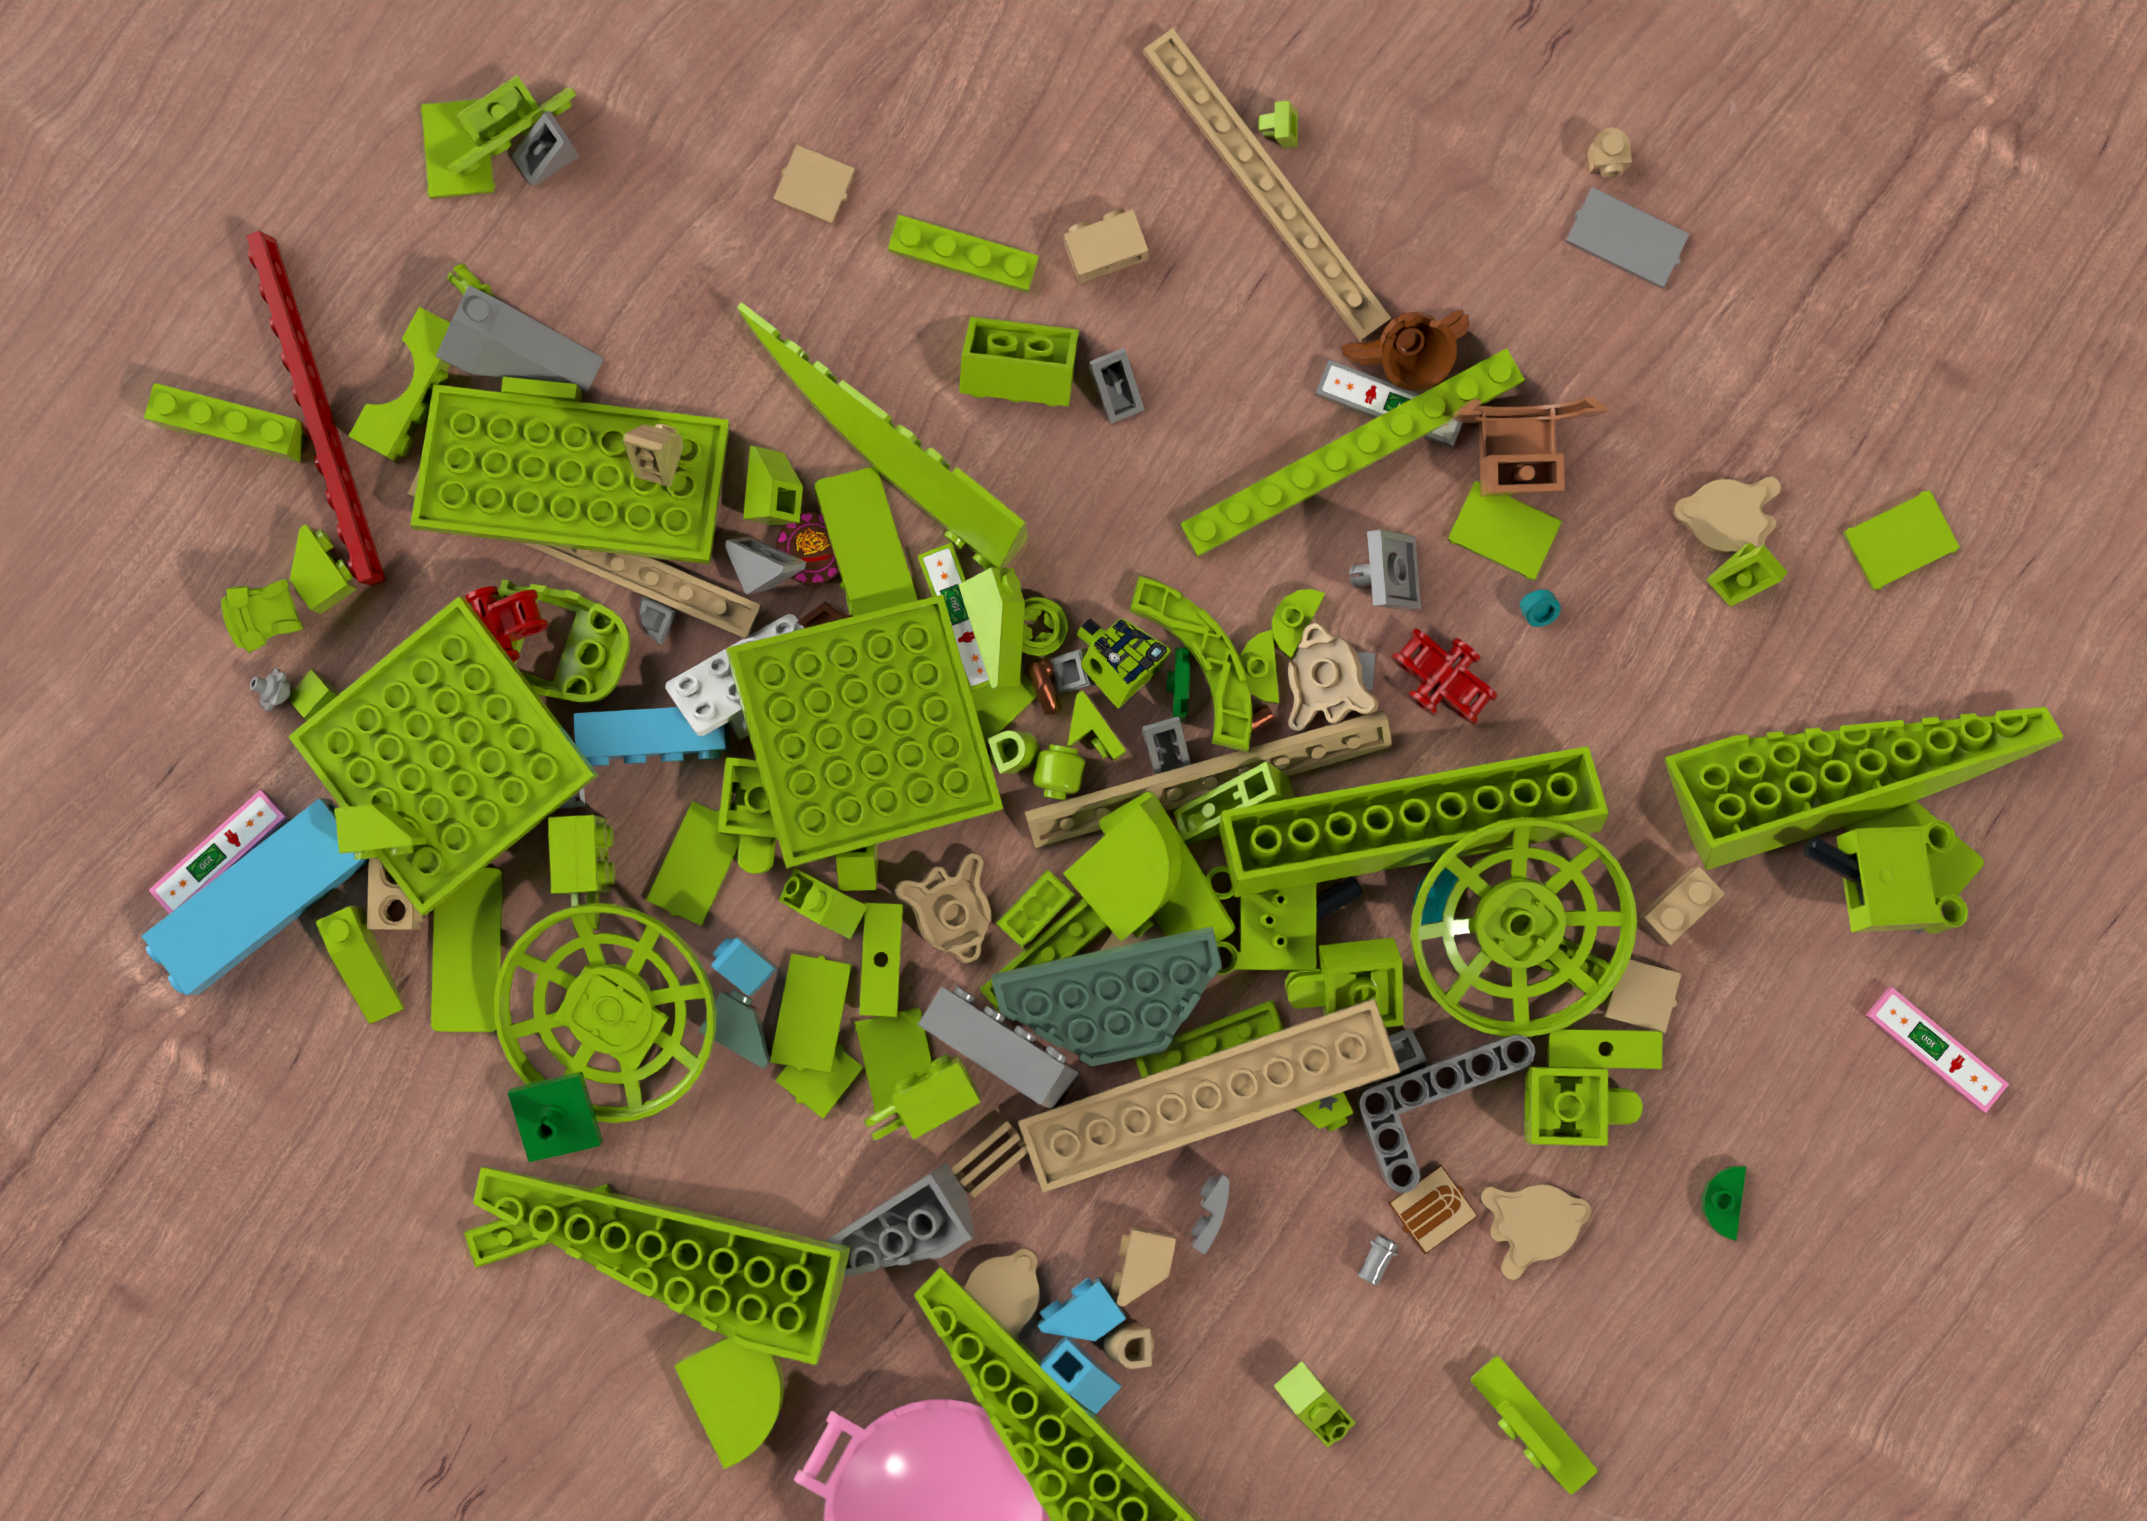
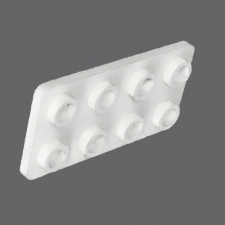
[665,614,804,740]

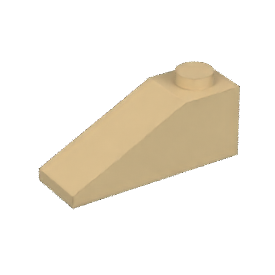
[623,424,684,487]

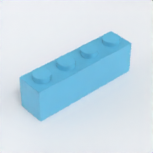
[574,707,730,767]

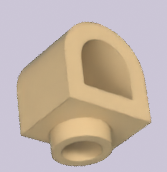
[1588,128,1632,177]
[1104,1322,1154,1369]

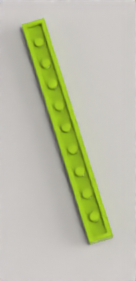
[1180,348,1525,557]

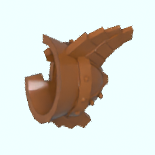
[1341,310,1470,391]

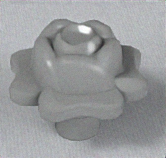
[250,668,291,712]

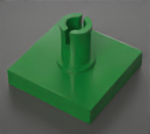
[507,1072,603,1163]

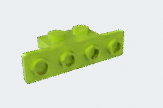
[447,75,577,177]
[1470,1355,1598,1495]

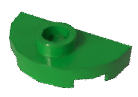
[1166,647,1190,721]
[1701,1165,1747,1241]

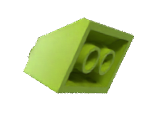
[959,316,1079,407]

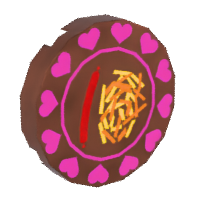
[776,512,840,586]

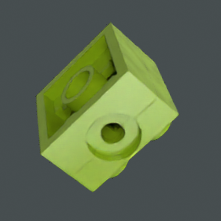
[718,757,778,875]
[548,815,616,931]
[1284,937,1404,1027]
[863,1053,981,1141]
[1524,1066,1643,1146]

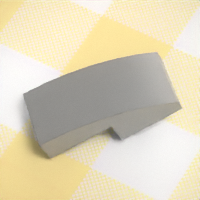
[1190,1172,1230,1255]

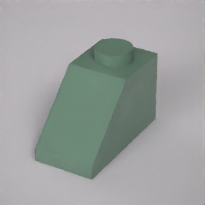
[698,989,771,1069]

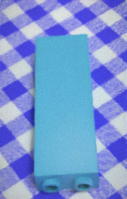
[142,798,369,996]

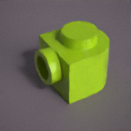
[988,730,1039,774]

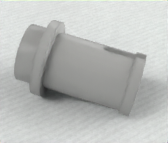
[1357,1234,1398,1286]

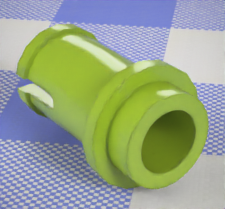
[447,263,494,297]

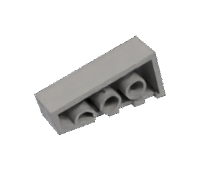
[918,986,1081,1109]

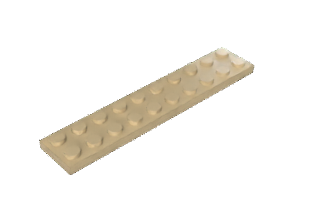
[1018,998,1400,1193]

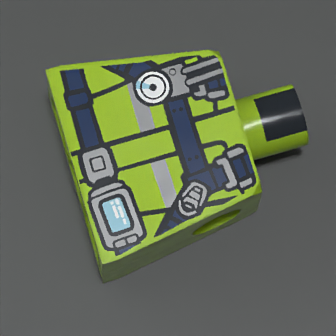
[1076,618,1172,709]

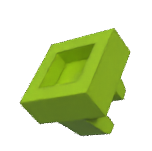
[1259,101,1298,149]

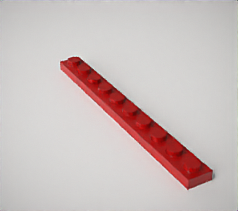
[246,231,386,586]

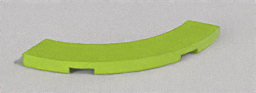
[1130,575,1253,752]

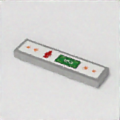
[1315,359,1463,448]

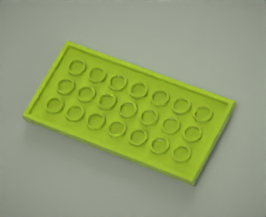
[410,384,730,564]

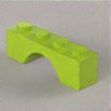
[348,307,450,463]
[144,383,307,463]

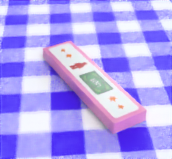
[149,790,289,914]
[1865,987,2009,1113]

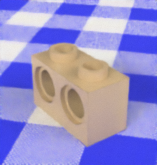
[367,858,427,930]

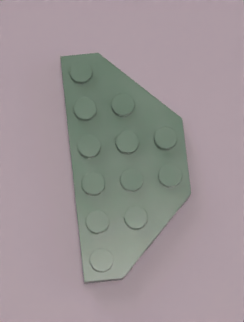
[992,926,1221,1067]

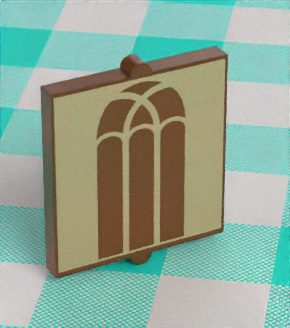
[1388,1165,1478,1254]

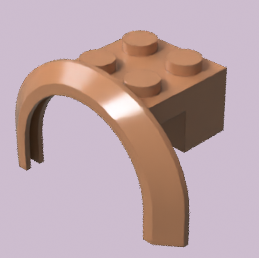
[1452,397,1608,497]

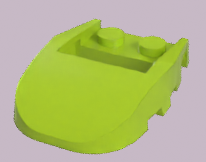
[496,579,631,703]

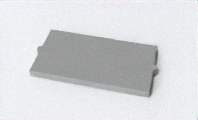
[1565,187,1689,289]

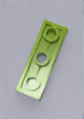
[859,902,903,1017]
[1547,1029,1662,1069]

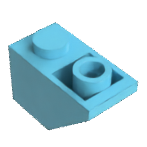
[711,937,778,996]
[1038,1277,1126,1341]
[1040,1336,1122,1414]

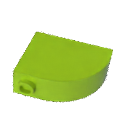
[1063,796,1182,942]
[674,1337,784,1469]

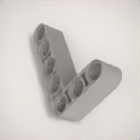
[1356,1035,1535,1193]

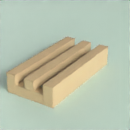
[951,1120,1028,1198]

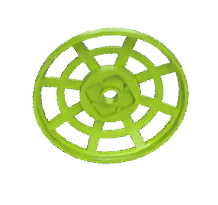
[1411,817,1637,1037]
[494,903,716,1123]

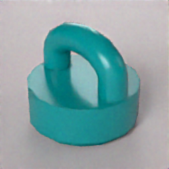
[1519,589,1561,627]

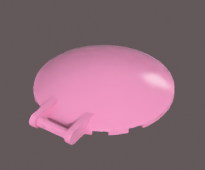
[793,1399,1051,1521]

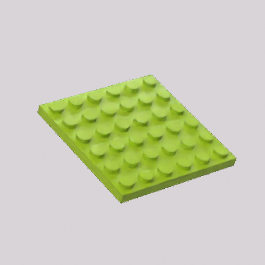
[726,594,1003,869]
[288,596,598,915]

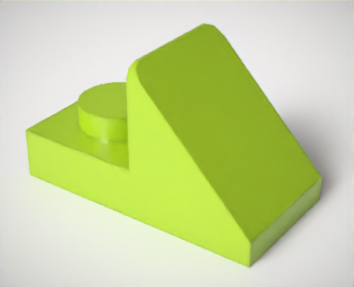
[1706,543,1788,607]
[1067,690,1126,762]

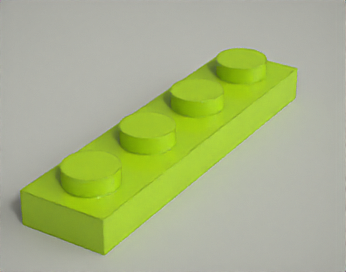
[888,214,1039,293]

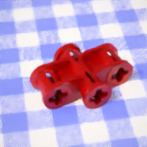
[464,586,548,662]
[1391,628,1498,725]

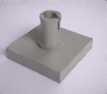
[1349,529,1421,611]

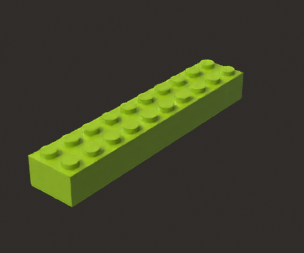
[1219,746,1609,897]

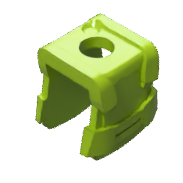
[221,578,304,653]

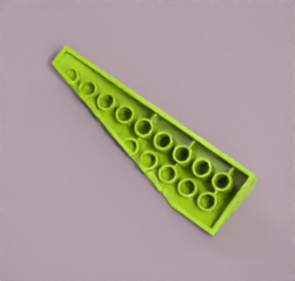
[737,302,1028,570]
[1665,707,2064,870]
[473,1166,850,1365]
[914,1267,1204,1521]

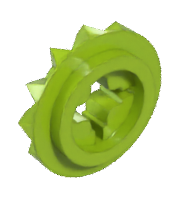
[1022,597,1068,656]

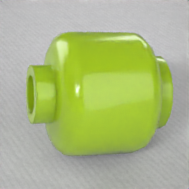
[1033,744,1085,801]

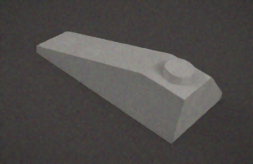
[436,285,604,392]
[825,1162,975,1277]

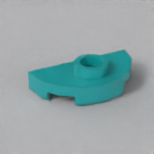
[1413,867,1459,924]

